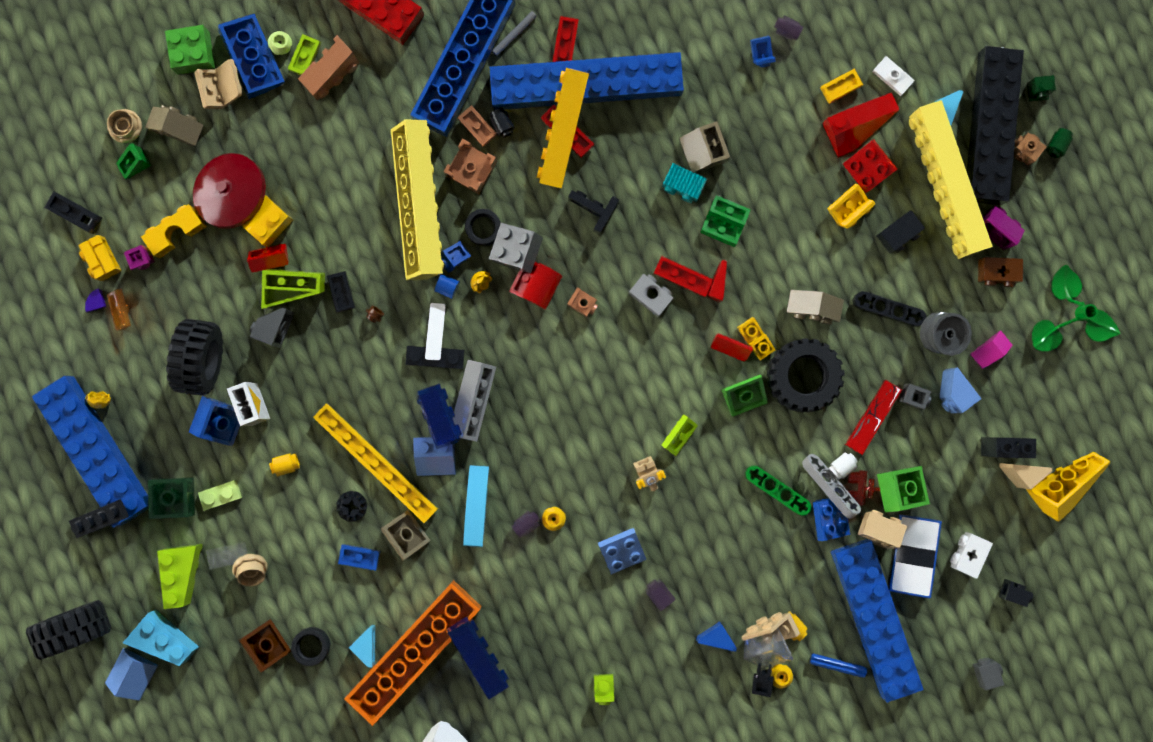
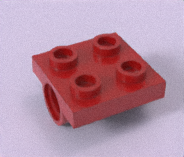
[843,139,897,194]

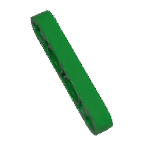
[745,465,811,515]

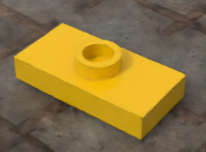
[820,68,863,104]

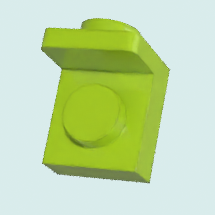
[594,674,614,705]

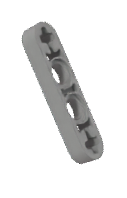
[802,454,861,519]

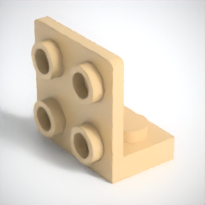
[742,612,800,645]

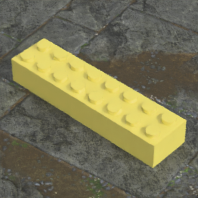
[909,100,993,259]
[390,119,444,280]

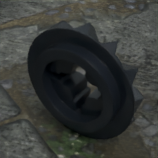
[336,491,367,522]

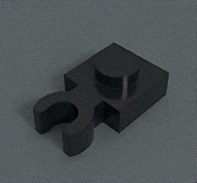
[752,663,774,697]

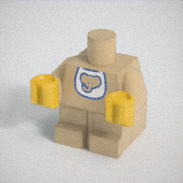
[633,456,666,491]

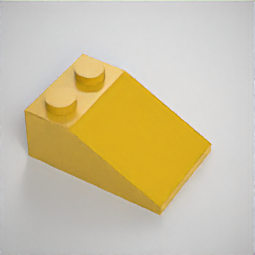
[242,195,293,247]

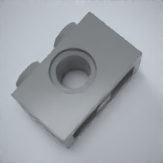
[628,274,673,317]

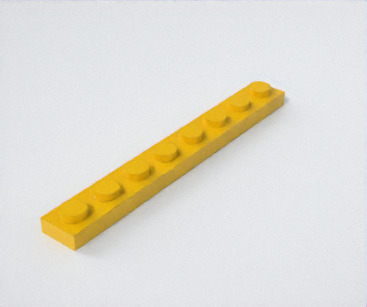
[313,403,438,523]

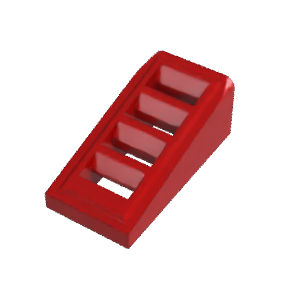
[707,260,727,302]

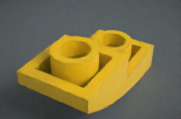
[737,317,776,361]

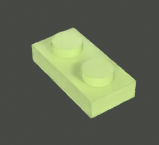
[198,480,242,511]

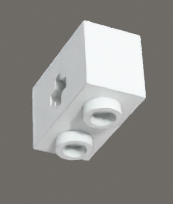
[950,532,993,579]

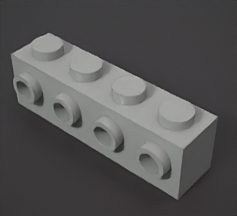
[449,360,496,442]

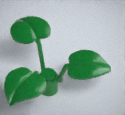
[1032,265,1120,352]

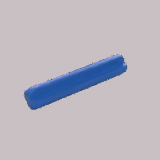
[810,653,867,678]

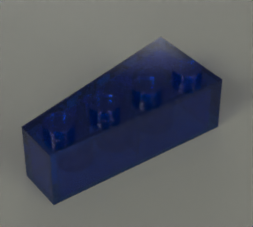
[447,616,509,700]

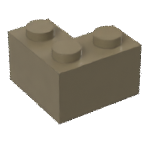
[145,105,203,146]
[787,290,844,325]

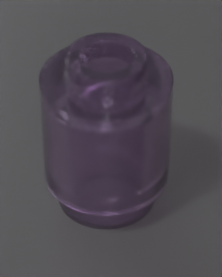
[774,15,803,41]
[511,510,541,538]

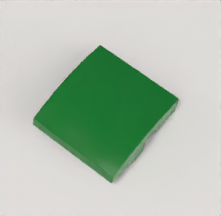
[700,195,751,247]

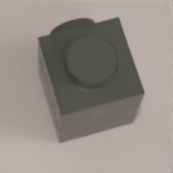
[973,657,1004,690]

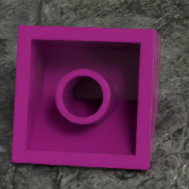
[982,206,1025,251]

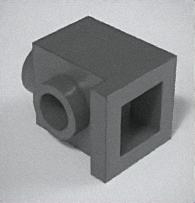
[898,384,931,410]

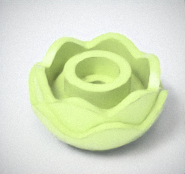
[268,31,292,55]

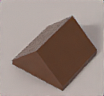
[239,619,291,673]

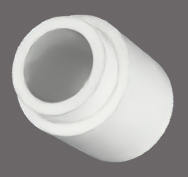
[828,453,858,480]

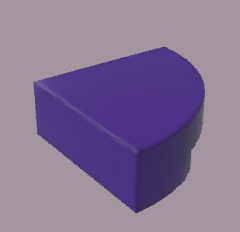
[85,288,107,313]

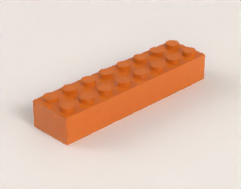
[344,580,482,726]

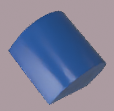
[434,274,460,299]

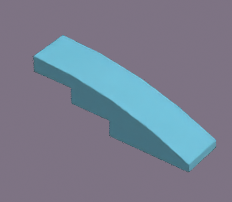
[463,465,489,547]

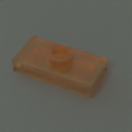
[107,289,131,331]

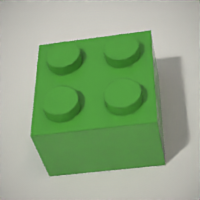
[165,25,215,75]
[877,466,930,512]

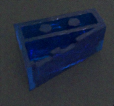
[416,384,462,449]

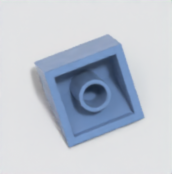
[939,367,981,413]
[413,436,456,476]

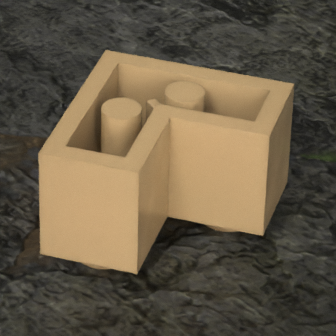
[858,510,907,550]

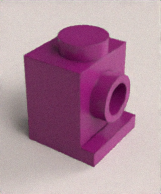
[124,245,155,270]

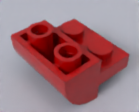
[509,262,563,310]

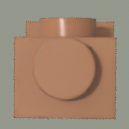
[567,287,598,317]

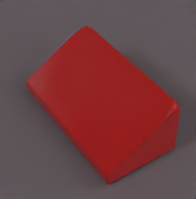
[247,244,288,272]
[711,333,753,362]

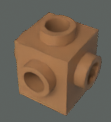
[1014,133,1047,165]

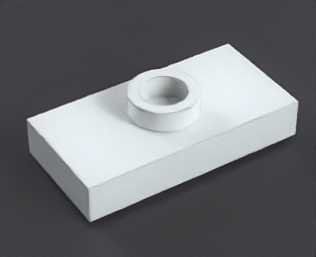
[872,56,915,96]

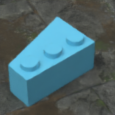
[123,610,199,666]

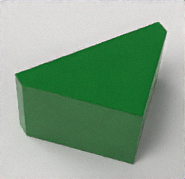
[116,143,152,180]

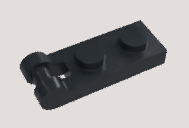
[44,191,102,234]

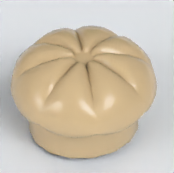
[107,109,142,143]
[232,554,268,586]

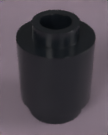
[490,108,515,138]

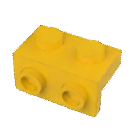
[827,184,875,229]

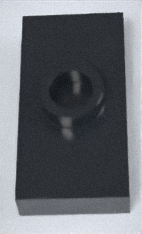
[327,271,356,313]

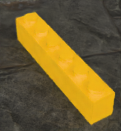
[536,68,589,189]

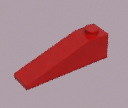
[822,92,899,158]

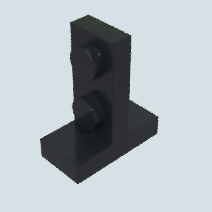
[568,190,619,235]

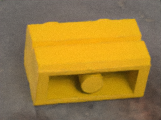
[78,235,122,281]

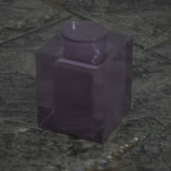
[645,579,676,611]

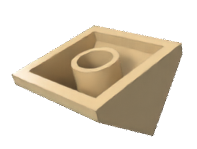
[999,463,1052,490]

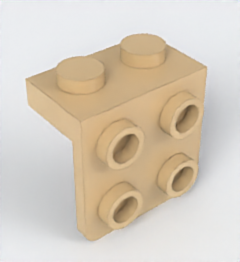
[194,59,242,109]

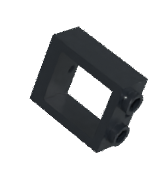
[981,437,1036,458]

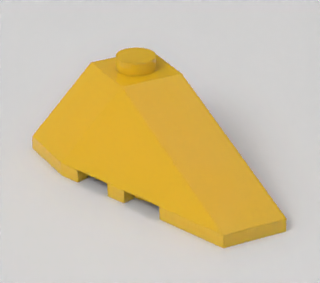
[1026,452,1110,522]

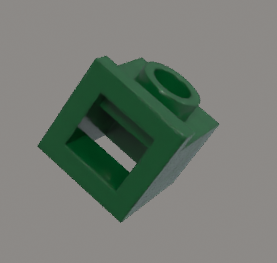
[1027,75,1056,102]

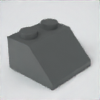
[250,308,295,348]

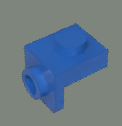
[750,36,776,67]

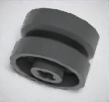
[920,312,972,356]

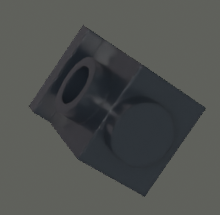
[999,579,1033,607]

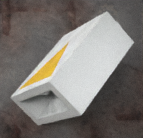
[227,382,270,426]

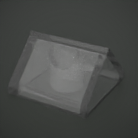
[744,628,793,668]

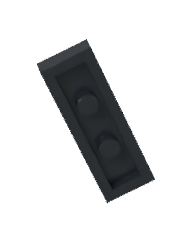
[405,346,465,369]

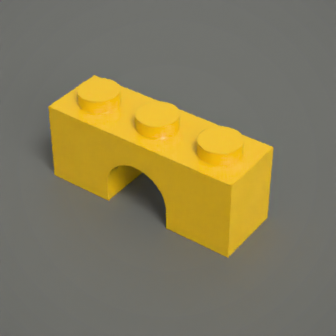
[141,204,207,258]

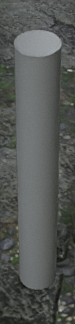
[492,11,537,56]

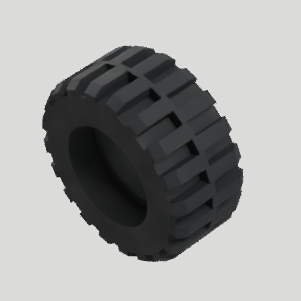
[166,319,223,396]
[767,338,845,412]
[26,600,111,660]

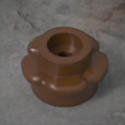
[366,305,384,323]

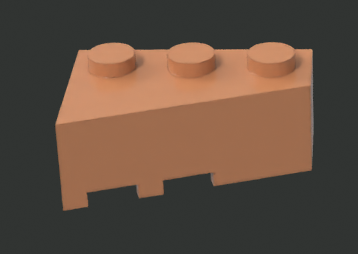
[298,35,359,100]

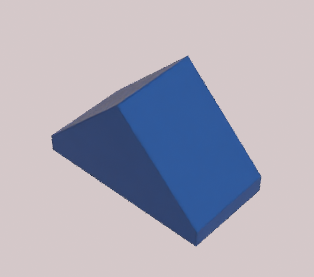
[696,621,737,652]

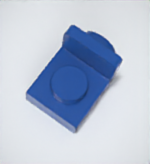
[441,241,471,273]

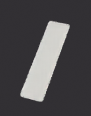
[425,303,446,360]

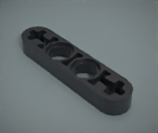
[852,291,927,327]

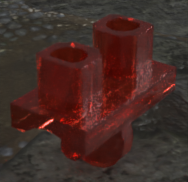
[848,470,880,506]

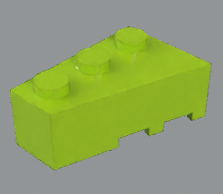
[261,269,325,309]
[157,544,203,609]

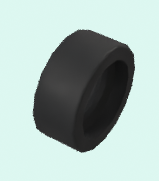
[465,209,501,247]
[291,627,331,666]

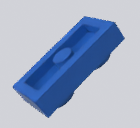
[338,544,381,571]

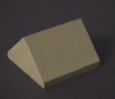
[381,509,431,561]

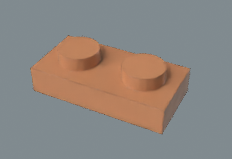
[457,105,497,147]

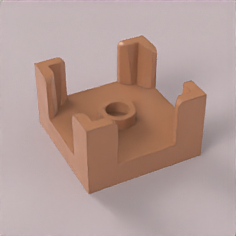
[443,138,497,195]

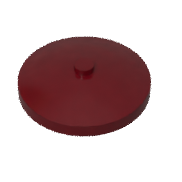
[193,153,266,229]

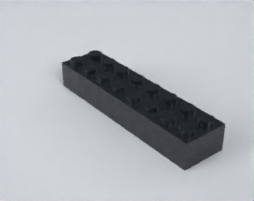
[966,46,1024,205]

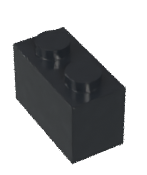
[876,210,925,253]

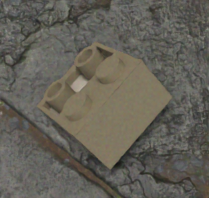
[679,121,730,173]

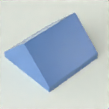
[105,648,158,701]

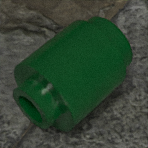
[1046,128,1073,158]

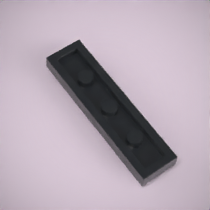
[69,499,129,538]

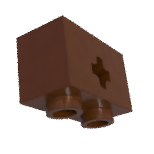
[978,257,1023,287]

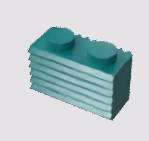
[662,163,707,203]

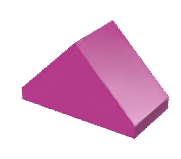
[971,330,1013,369]

